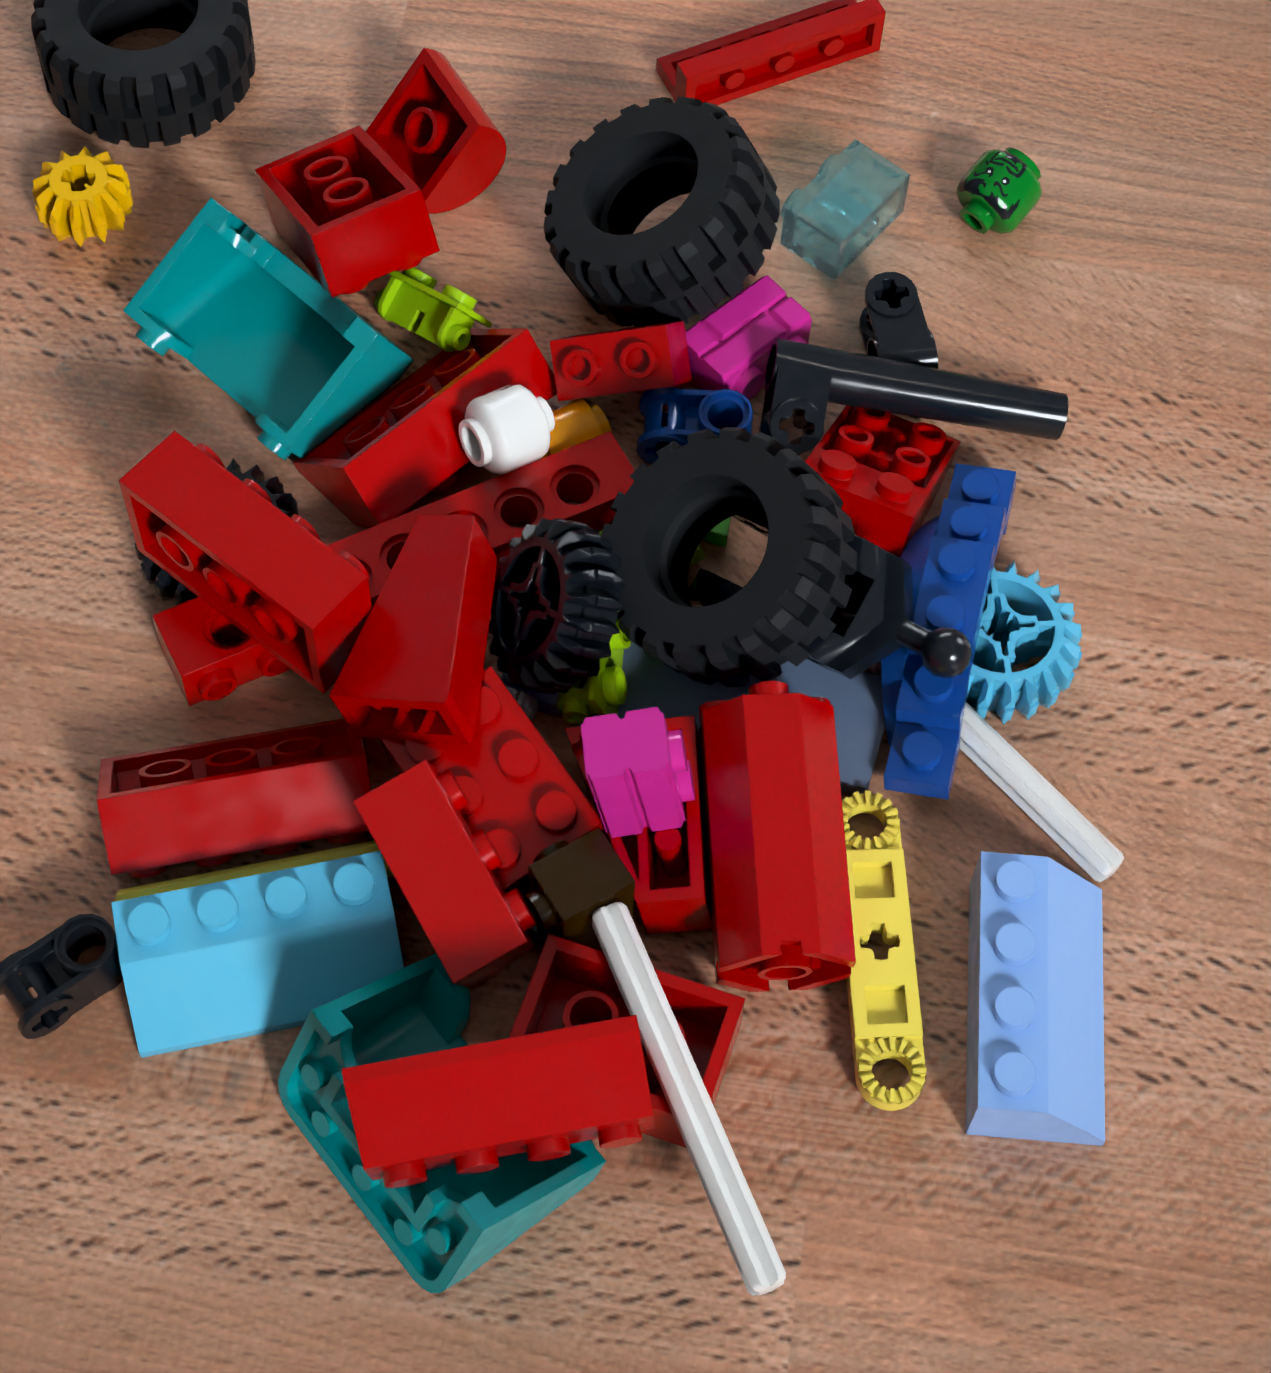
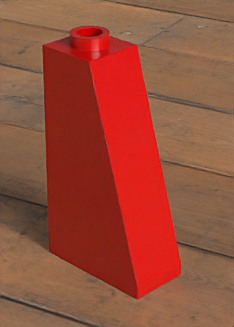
[329,514,498,745]

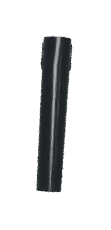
[759,338,1069,455]

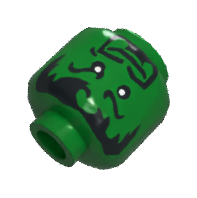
[956,147,1042,234]

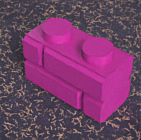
[686,275,812,400]
[581,707,695,838]

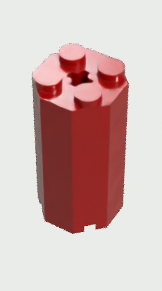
[699,681,856,992]

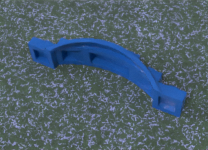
[881,463,1016,800]

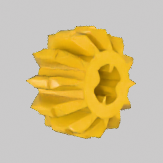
[32,146,133,247]

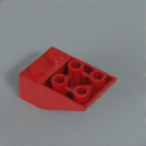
[805,405,961,557]

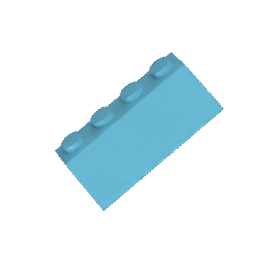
[111,851,404,1058]

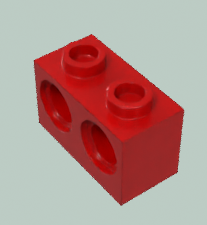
[549,321,692,401]

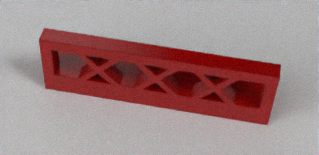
[656,0,886,105]

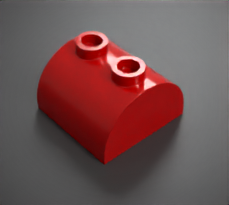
[366,47,507,214]

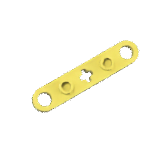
[842,790,927,1111]

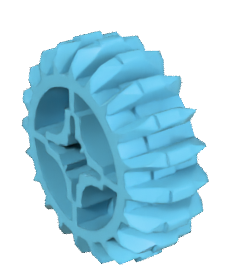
[966,561,1082,725]

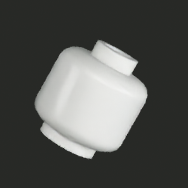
[458,385,555,474]

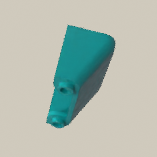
[123,198,415,460]
[278,953,606,1293]

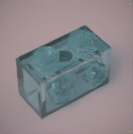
[780,139,910,280]

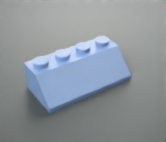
[966,851,1105,1146]

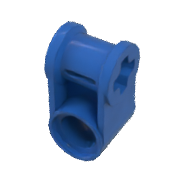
[636,387,753,464]

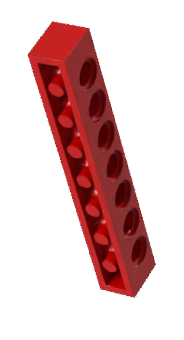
[152,431,635,707]

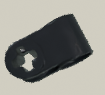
[859,272,939,369]
[0,914,123,1039]

